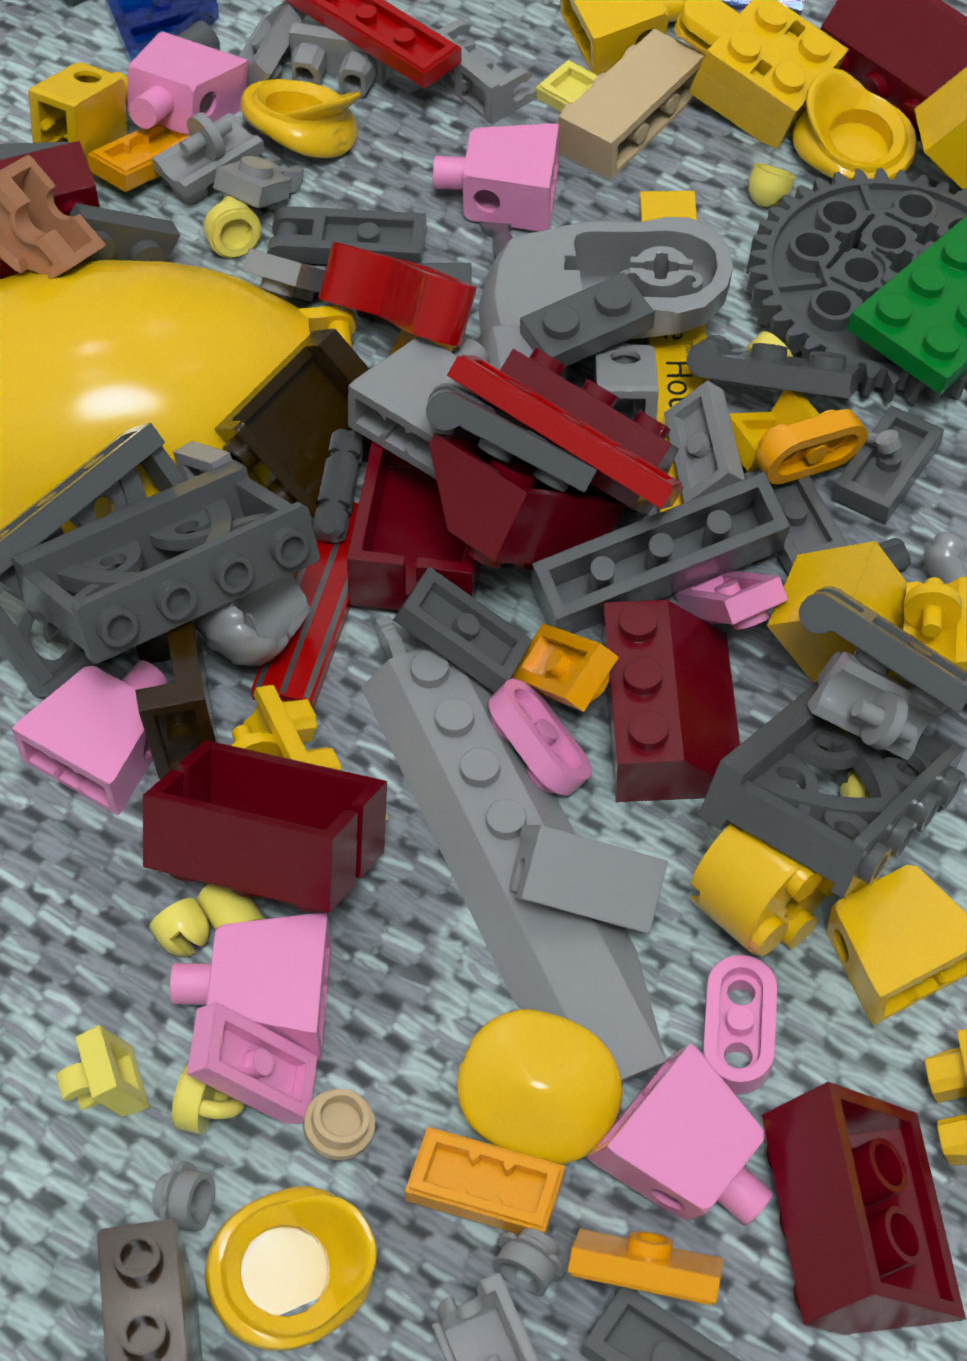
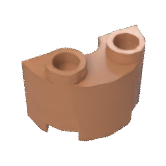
[0,154,106,278]

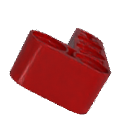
[318,241,477,347]

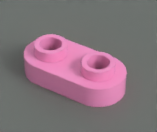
[488,679,592,796]
[702,955,777,1094]

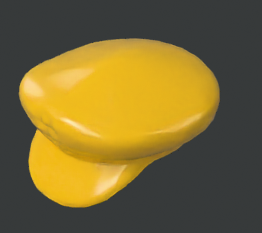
[792,68,918,181]
[240,79,361,159]
[457,1009,623,1165]
[204,1186,377,1351]

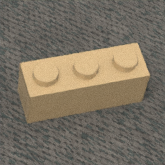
[557,29,705,180]

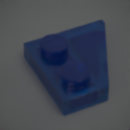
[105,0,219,64]

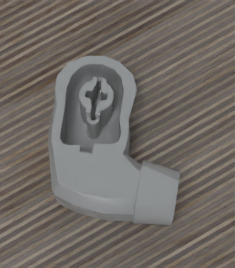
[477,217,733,380]

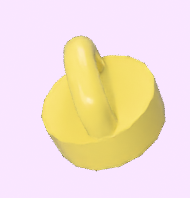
[203,195,261,259]
[171,1064,245,1135]

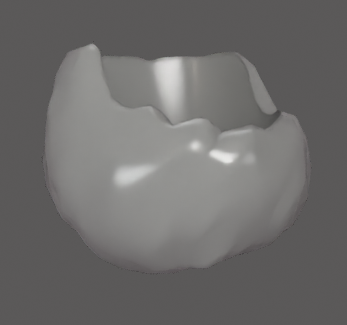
[195,574,310,666]

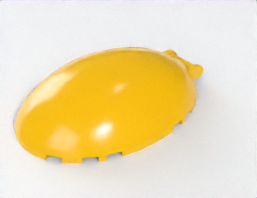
[0,260,356,534]

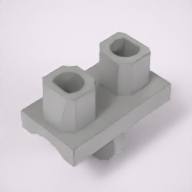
[289,22,387,96]
[152,113,265,205]
[807,651,943,760]

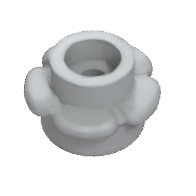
[152,1162,216,1232]
[493,1228,565,1296]

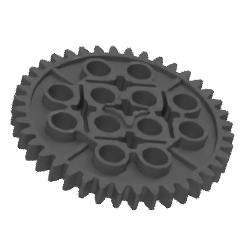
[746,168,967,403]

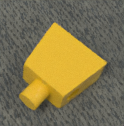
[560,0,686,75]
[28,63,128,176]
[826,865,967,1026]

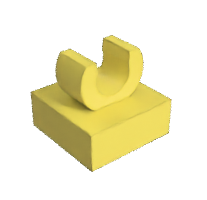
[56,1025,150,1117]

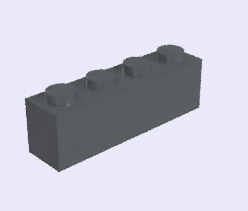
[531,472,790,633]

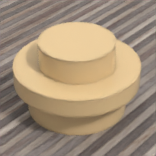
[303,1089,375,1160]

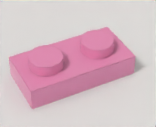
[675,570,788,630]
[187,1002,318,1124]

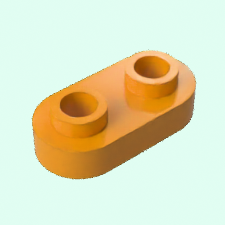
[755,409,868,484]

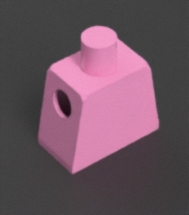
[127,31,249,135]
[433,123,559,231]
[11,660,168,815]
[170,913,332,1060]
[587,1043,773,1225]

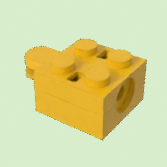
[675,0,849,149]

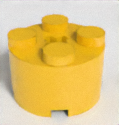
[690,823,834,956]

